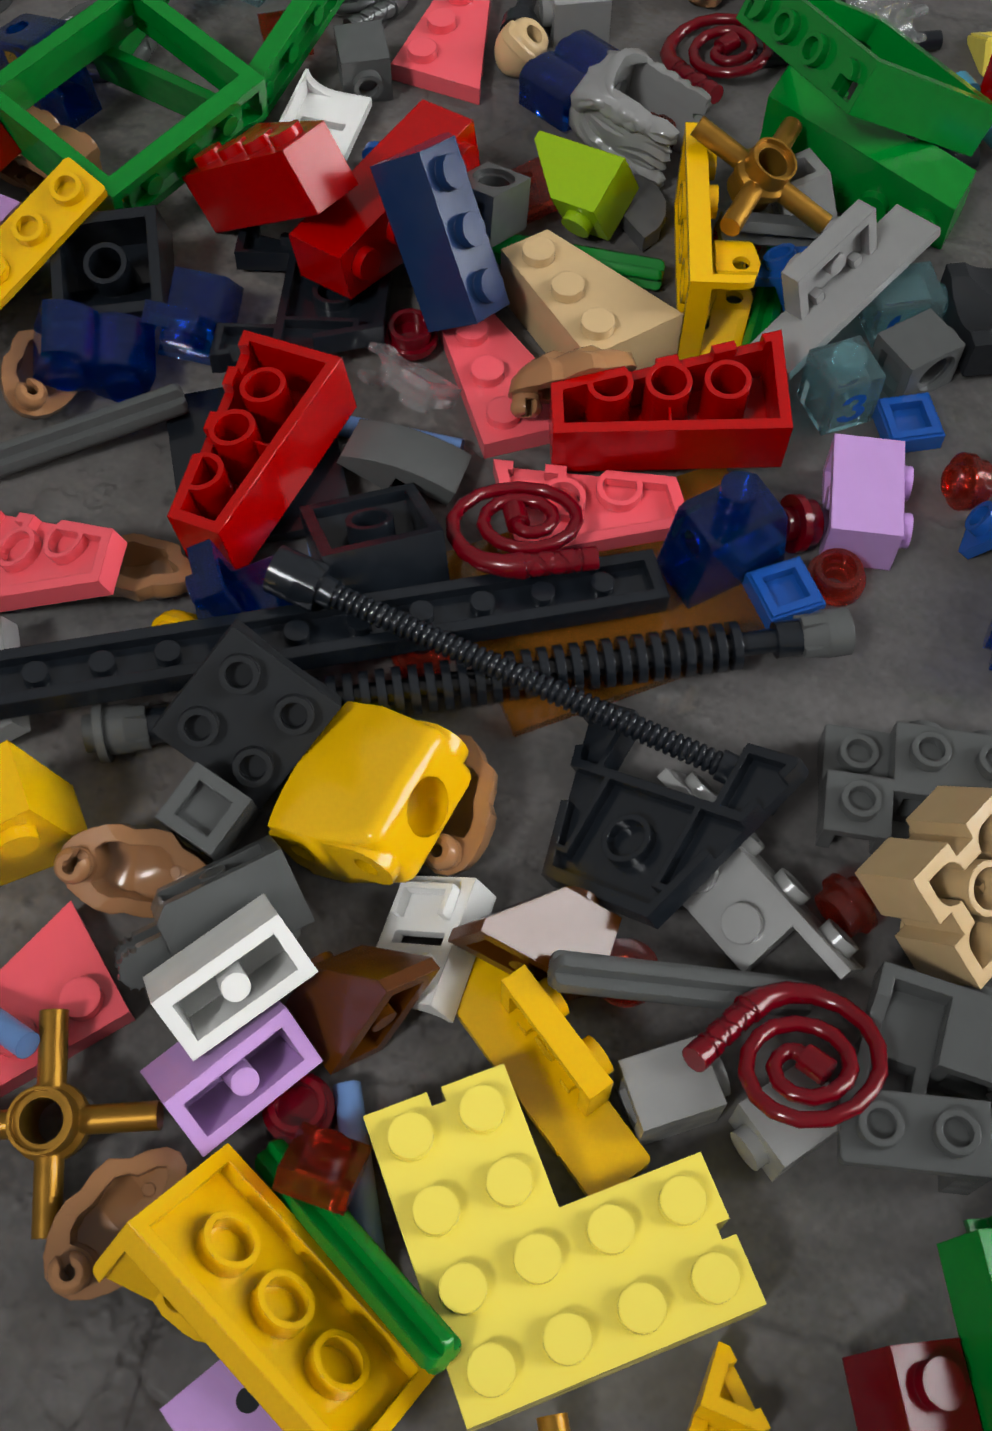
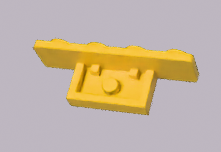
[0,157,108,311]
[456,957,650,1197]

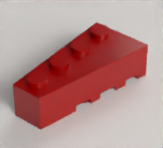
[288,99,480,299]
[182,119,358,233]
[549,329,793,472]
[167,330,357,579]

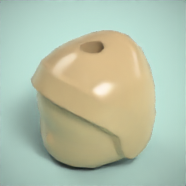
[494,17,549,78]

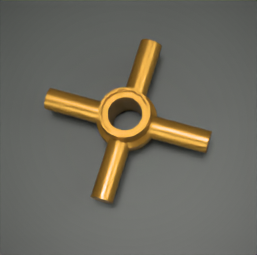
[690,115,833,237]
[0,1009,164,1239]

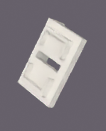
[279,68,372,161]
[376,876,497,1023]

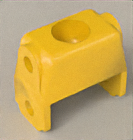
[267,701,471,885]

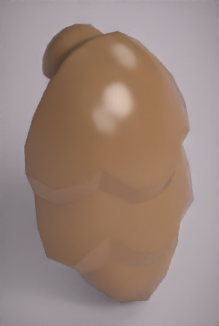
[1,322,88,420]
[508,345,637,419]
[106,533,196,602]
[424,734,498,876]
[53,823,208,918]
[43,1146,187,1301]

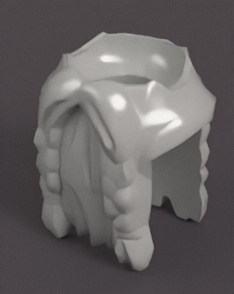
[569,48,712,189]

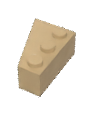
[501,229,683,370]

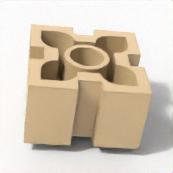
[855,786,992,990]

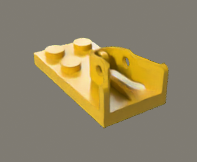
[674,122,761,360]
[93,1143,436,1431]

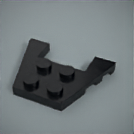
[209,226,394,373]
[541,700,809,929]

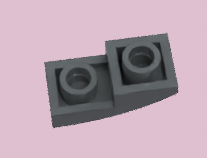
[336,419,473,506]

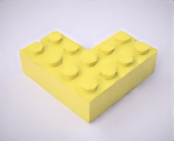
[363,1063,767,1431]

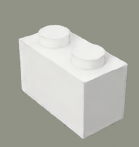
[143,893,318,1062]

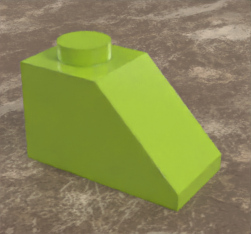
[534,130,639,241]

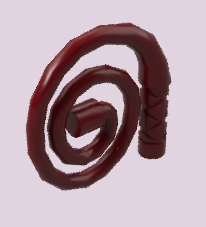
[660,13,774,104]
[446,481,600,580]
[682,981,888,1129]

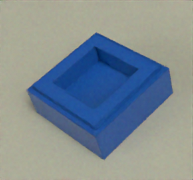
[871,392,946,453]
[742,556,827,629]

